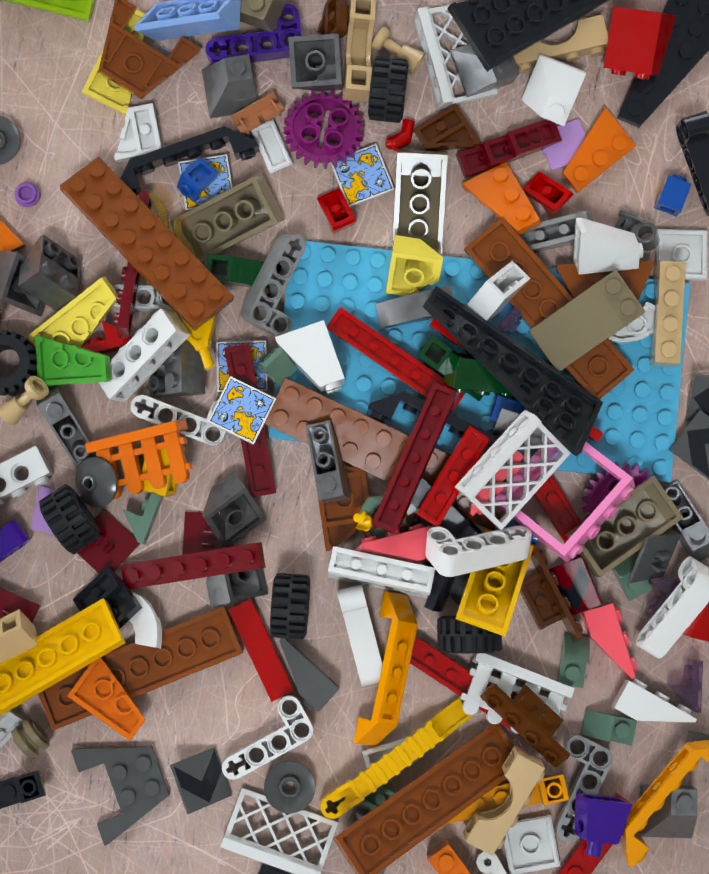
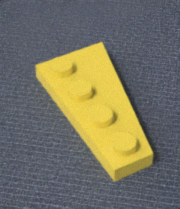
[82,9,145,116]
[27,277,118,348]

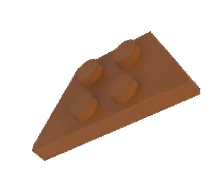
[556,261,654,300]
[316,463,369,551]

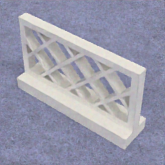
[413,5,498,111]
[455,410,571,530]
[328,546,435,599]
[220,788,338,874]

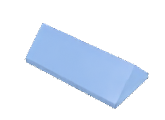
[134,0,241,41]

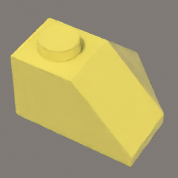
[386,235,443,296]

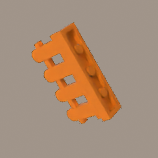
[85,419,193,500]

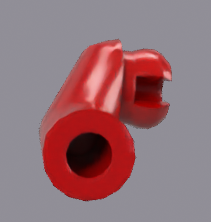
[385,119,415,151]

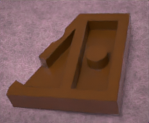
[317,0,349,39]
[413,103,481,151]

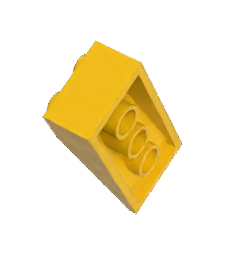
[455,529,534,637]

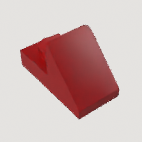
[522,171,574,216]
[317,188,357,234]
[82,320,132,354]

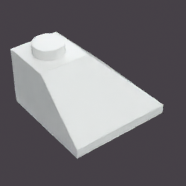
[521,53,587,126]

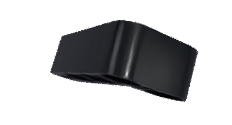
[676,111,709,216]
[411,476,483,539]

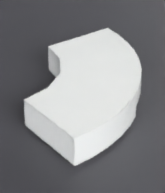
[608,302,656,343]
[129,592,162,649]

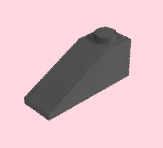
[279,638,340,712]

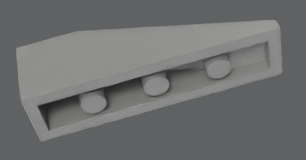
[519,210,593,252]

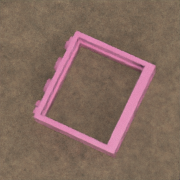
[495,434,635,563]

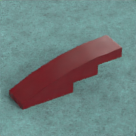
[456,119,562,178]

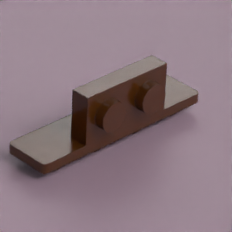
[520,545,583,642]
[480,683,570,767]

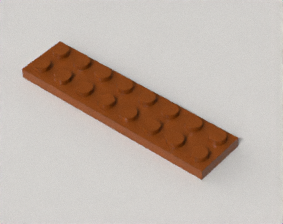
[60,157,234,331]
[464,216,634,400]
[38,606,243,731]
[333,723,514,874]

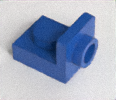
[177,157,219,202]

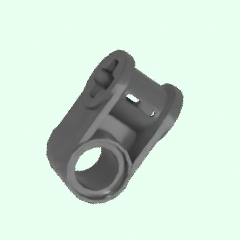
[615,211,660,251]

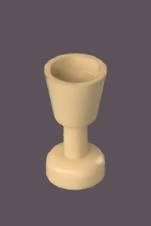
[371,26,426,75]
[0,376,49,425]

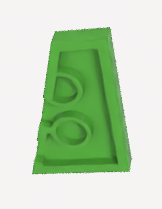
[35,335,111,386]

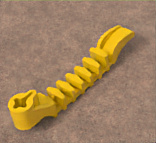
[319,698,472,819]

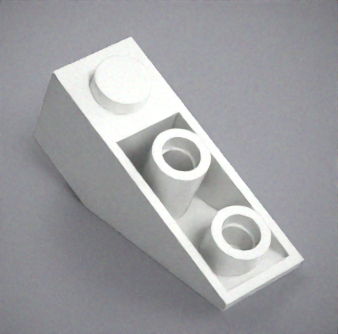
[611,678,697,723]

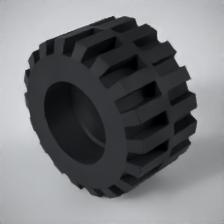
[368,56,409,123]
[0,330,37,396]
[39,484,101,555]
[270,573,310,639]
[437,616,502,654]

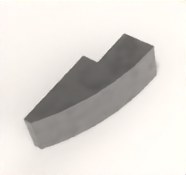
[375,285,453,329]

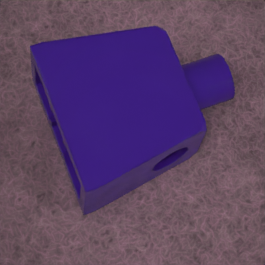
[575,793,632,857]

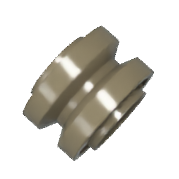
[11,718,50,759]

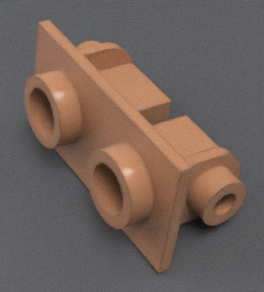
[230,91,285,135]

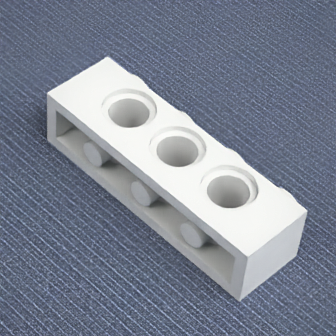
[98,308,191,402]
[0,446,54,506]

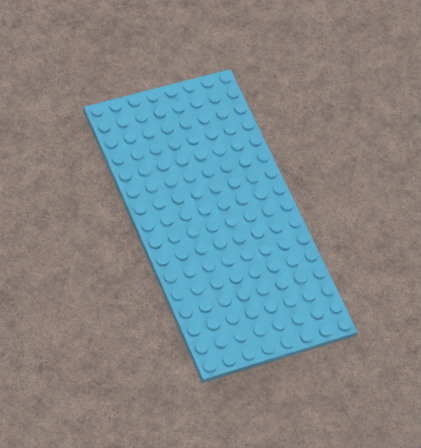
[269,241,690,483]

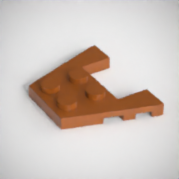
[98,0,201,100]

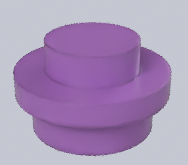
[15,182,40,207]

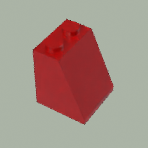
[603,7,676,80]

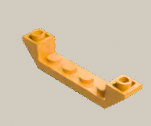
[353,591,418,746]
[621,740,709,868]
[439,773,569,829]

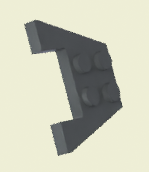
[71,746,170,846]

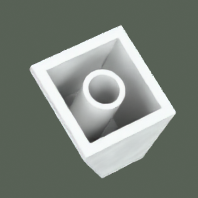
[275,320,345,394]

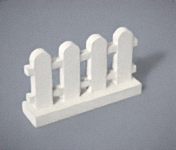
[460,653,575,736]

